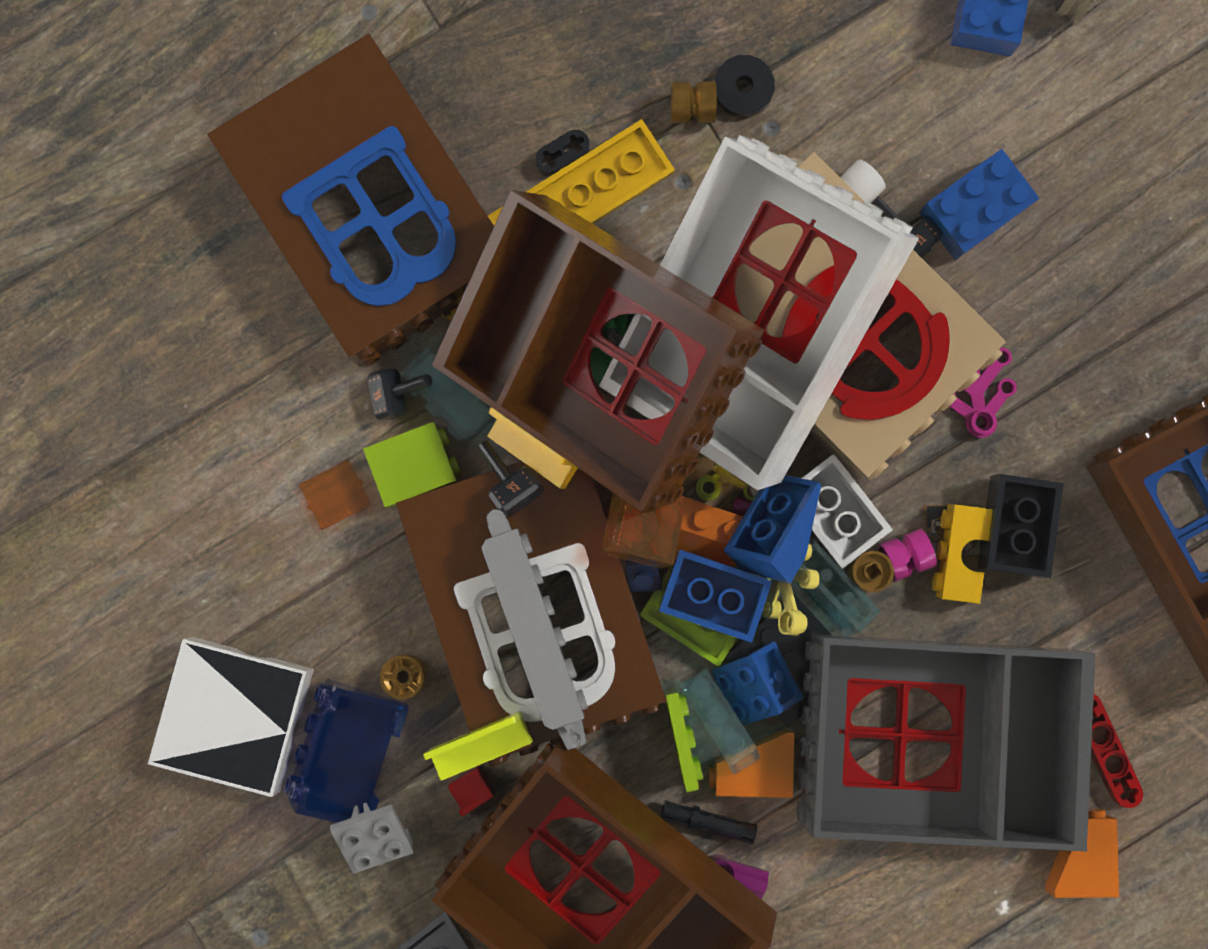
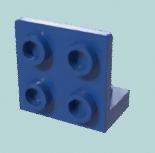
[711,641,803,727]

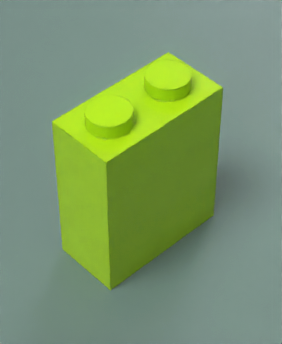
[363,422,461,509]

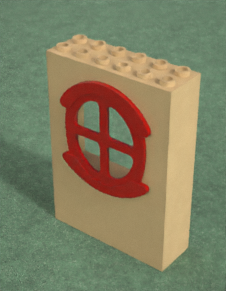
[736,152,1006,481]

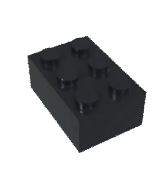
[978,474,1064,578]

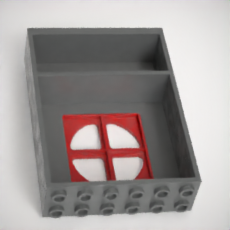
[797,634,1095,851]

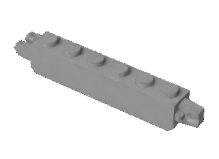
[481,509,588,750]

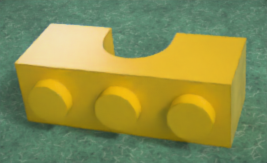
[932,504,993,604]

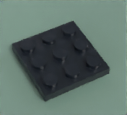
[725,593,832,727]

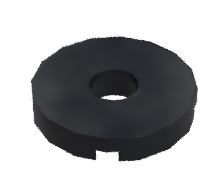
[714,55,775,117]

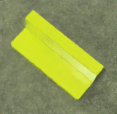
[423,711,533,781]

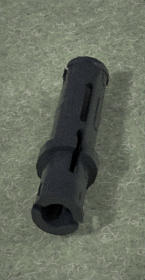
[660,800,757,845]

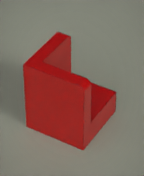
[448,765,496,817]

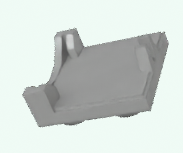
[330,803,414,874]

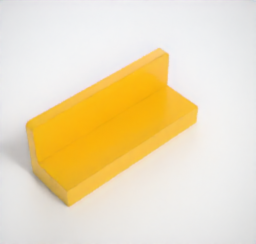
[487,407,578,489]

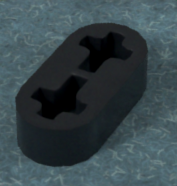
[536,129,590,177]

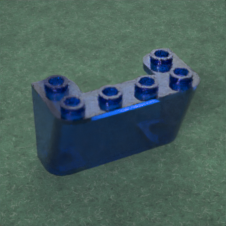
[284,679,409,823]

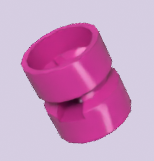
[878,529,937,582]

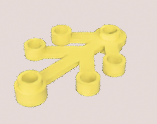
[756,543,819,636]

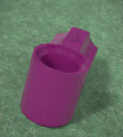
[709,854,769,899]

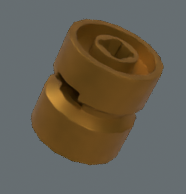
[671,81,717,123]
[845,551,894,592]

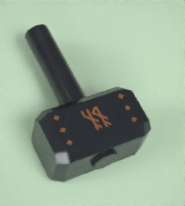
[871,196,943,258]
[367,369,433,420]
[477,440,545,518]

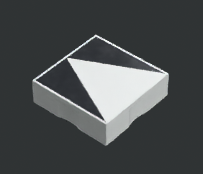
[148,637,314,797]

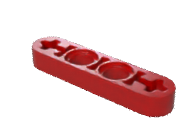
[1091,694,1144,808]

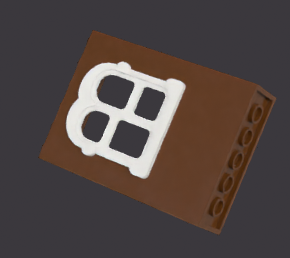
[396,461,667,766]

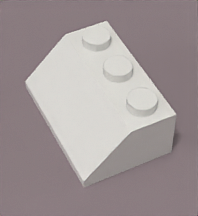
[801,454,893,569]

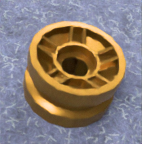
[380,654,427,700]

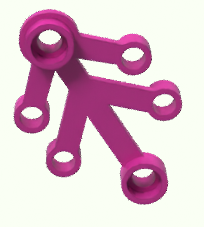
[949,348,1017,438]

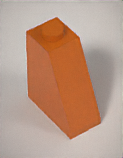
[708,729,794,798]
[1045,808,1119,898]

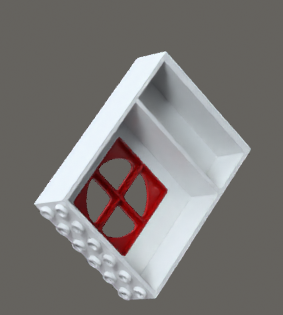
[599,135,919,490]

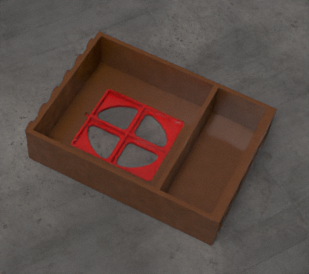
[432,190,764,512]
[431,738,777,949]

